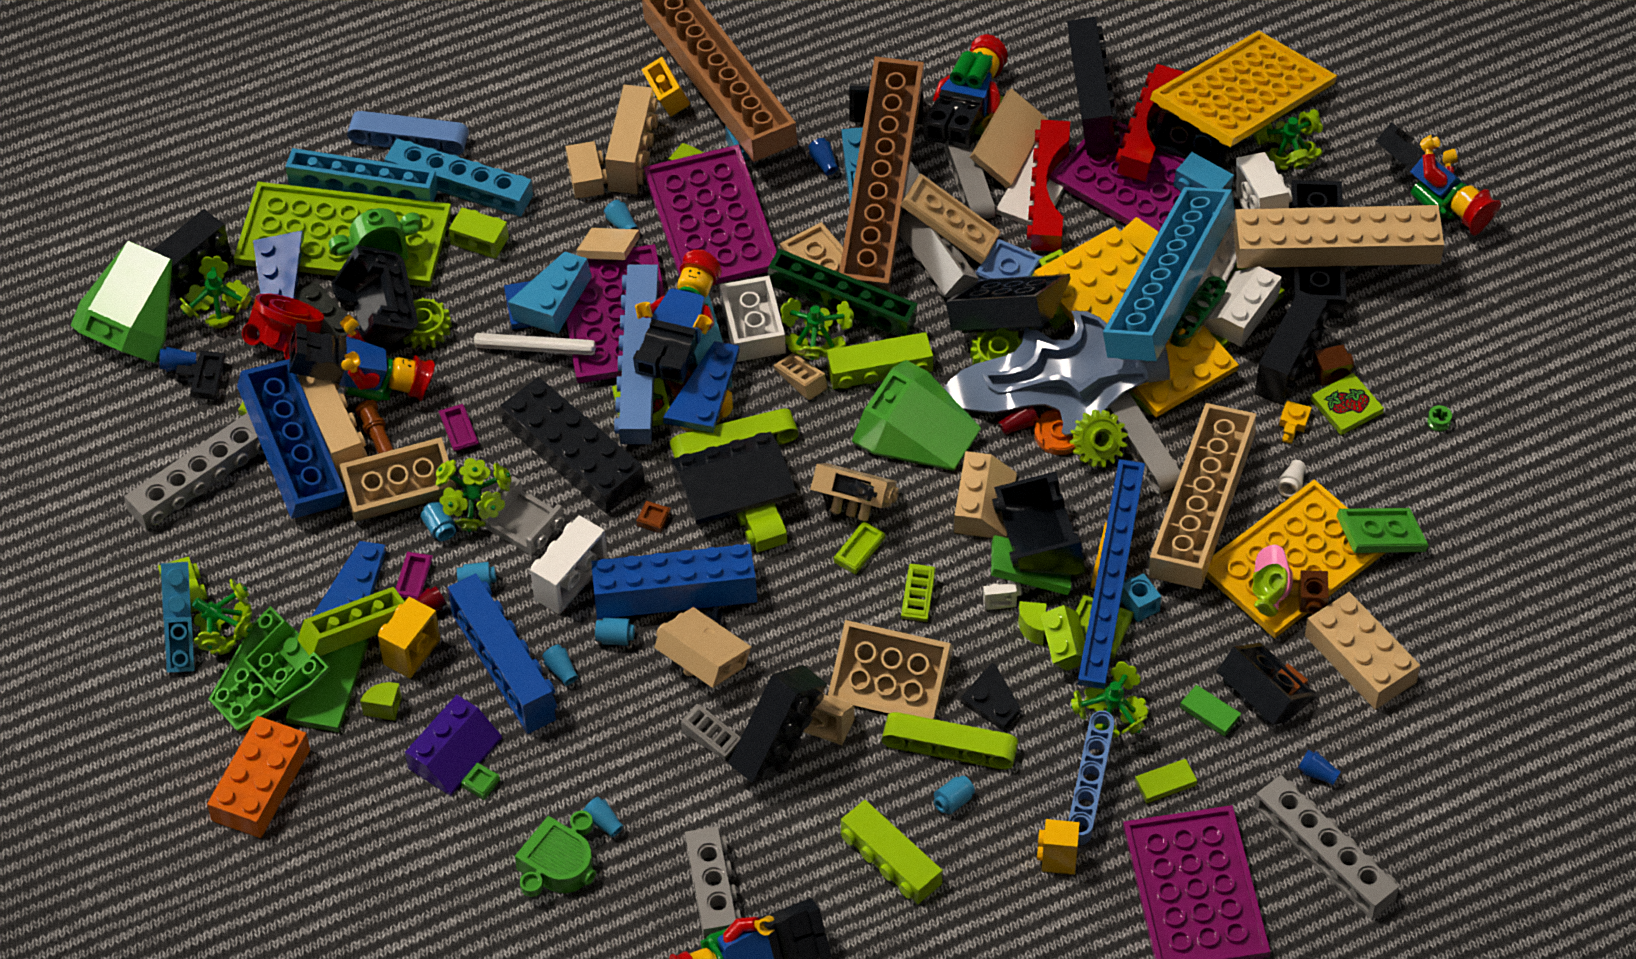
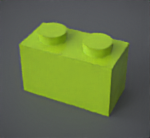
[449,207,509,259]
[1040,605,1085,671]

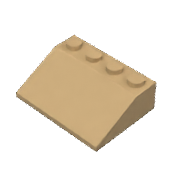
[828,620,954,719]

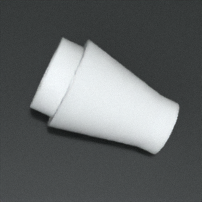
[1277,460,1306,498]

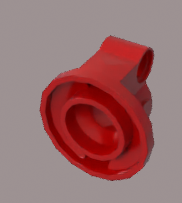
[242,293,324,360]

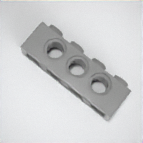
[685,826,741,939]

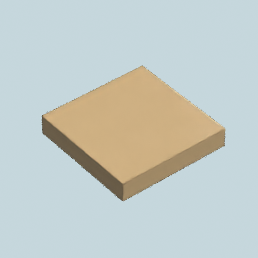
[576,228,640,260]

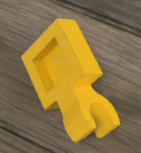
[1279,400,1312,444]

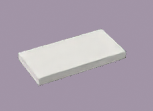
[996,144,1071,225]

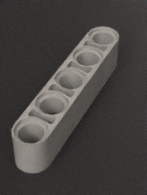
[942,139,996,220]
[1106,391,1180,494]

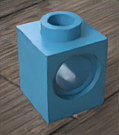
[1121,573,1161,622]

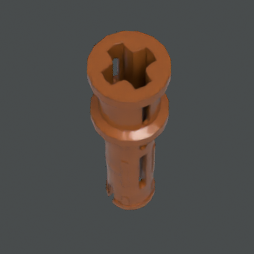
[355,400,393,454]

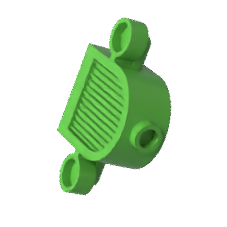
[328,208,423,260]
[515,811,596,897]

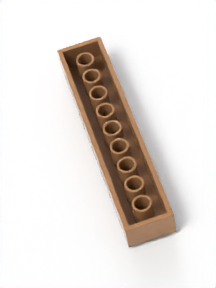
[642,0,797,162]
[839,56,924,292]

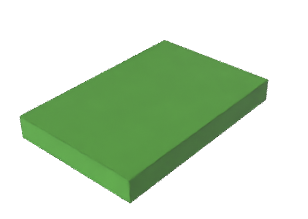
[1336,508,1429,553]
[991,535,1071,595]

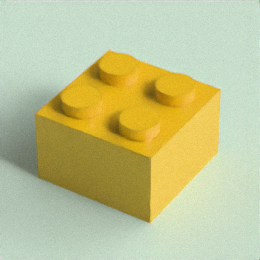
[378,597,441,679]

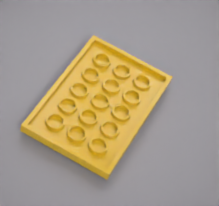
[1206,479,1385,639]

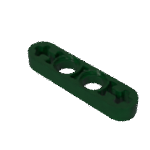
[1168,276,1227,347]

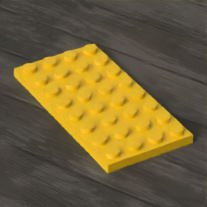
[1150,30,1337,147]
[1033,226,1239,417]

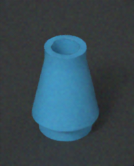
[604,199,638,229]
[542,644,578,686]
[583,796,624,837]

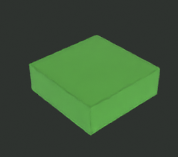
[461,763,500,800]

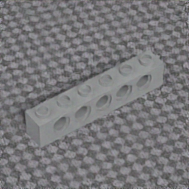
[124,412,264,530]
[1254,775,1399,919]

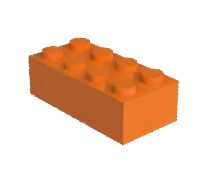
[207,716,310,838]

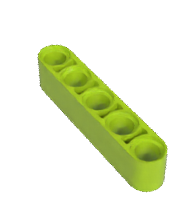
[670,408,799,458]
[881,712,1019,770]

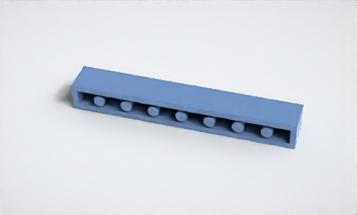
[614,265,659,444]

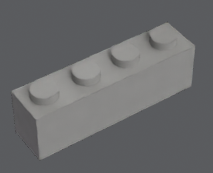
[899,212,979,298]

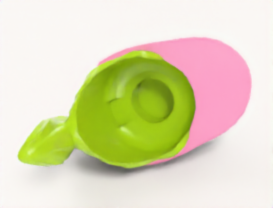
[1252,545,1293,617]

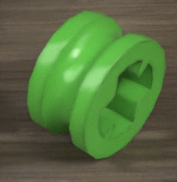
[1427,405,1452,432]

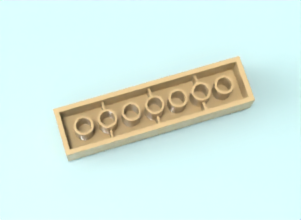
[1233,205,1444,268]
[1149,403,1256,589]

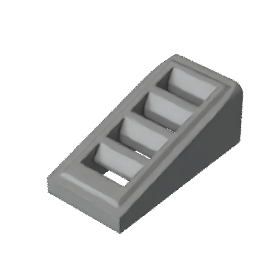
[681,704,741,760]

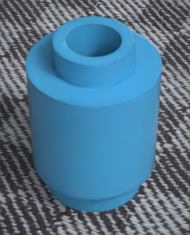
[421,502,456,542]
[457,562,496,588]
[595,618,635,646]
[934,775,975,814]

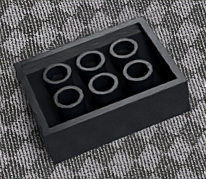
[946,274,1071,334]
[671,432,797,525]

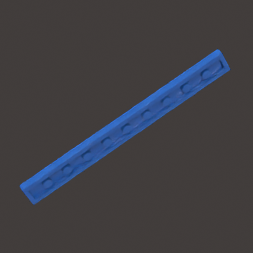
[1078,459,1145,689]

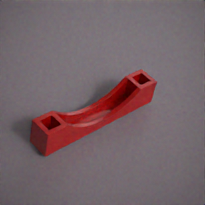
[1115,64,1185,182]
[1027,120,1071,252]

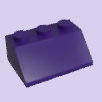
[405,694,502,796]

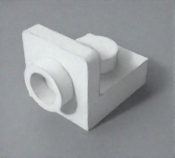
[983,580,1021,610]

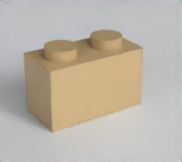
[565,141,607,199]

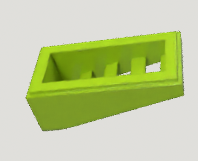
[901,564,935,622]

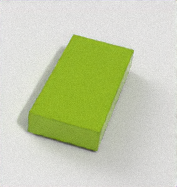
[833,521,885,575]
[1135,759,1197,804]

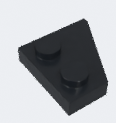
[960,662,1021,732]

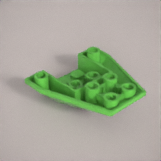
[71,241,172,363]
[852,360,981,471]
[209,606,331,732]

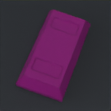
[439,404,479,452]
[395,552,433,600]

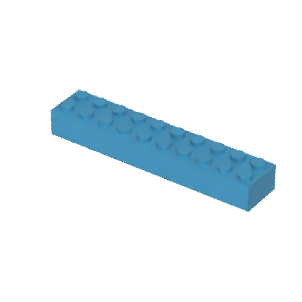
[1103,187,1235,362]

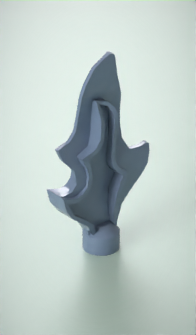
[945,311,1171,437]

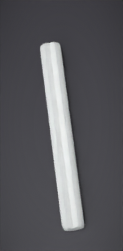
[474,333,596,355]

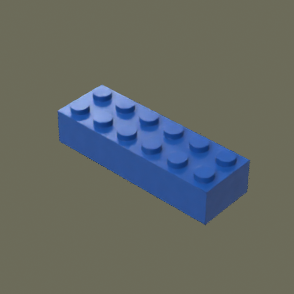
[237,359,345,519]
[591,544,757,619]
[447,573,557,734]

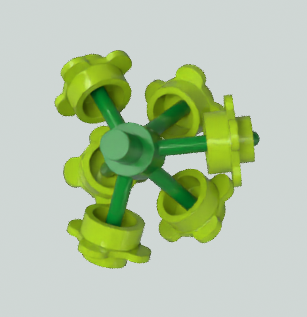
[1253,109,1323,170]

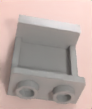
[481,476,564,556]

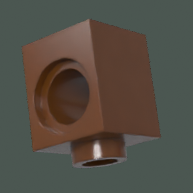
[1312,344,1354,386]
[1298,570,1329,614]

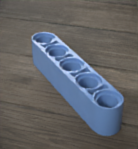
[347,111,469,155]
[1068,711,1114,845]

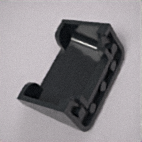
[332,245,418,350]
[992,471,1086,577]

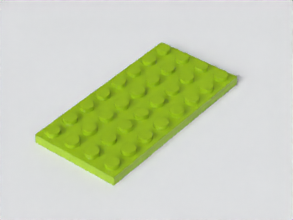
[233,182,452,287]

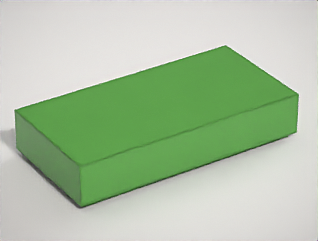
[1180,685,1241,737]

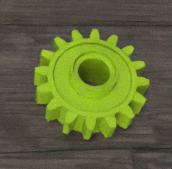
[403,298,452,350]
[970,328,1023,365]
[1070,409,1128,467]

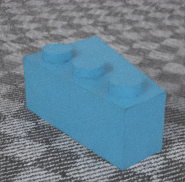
[508,252,592,334]

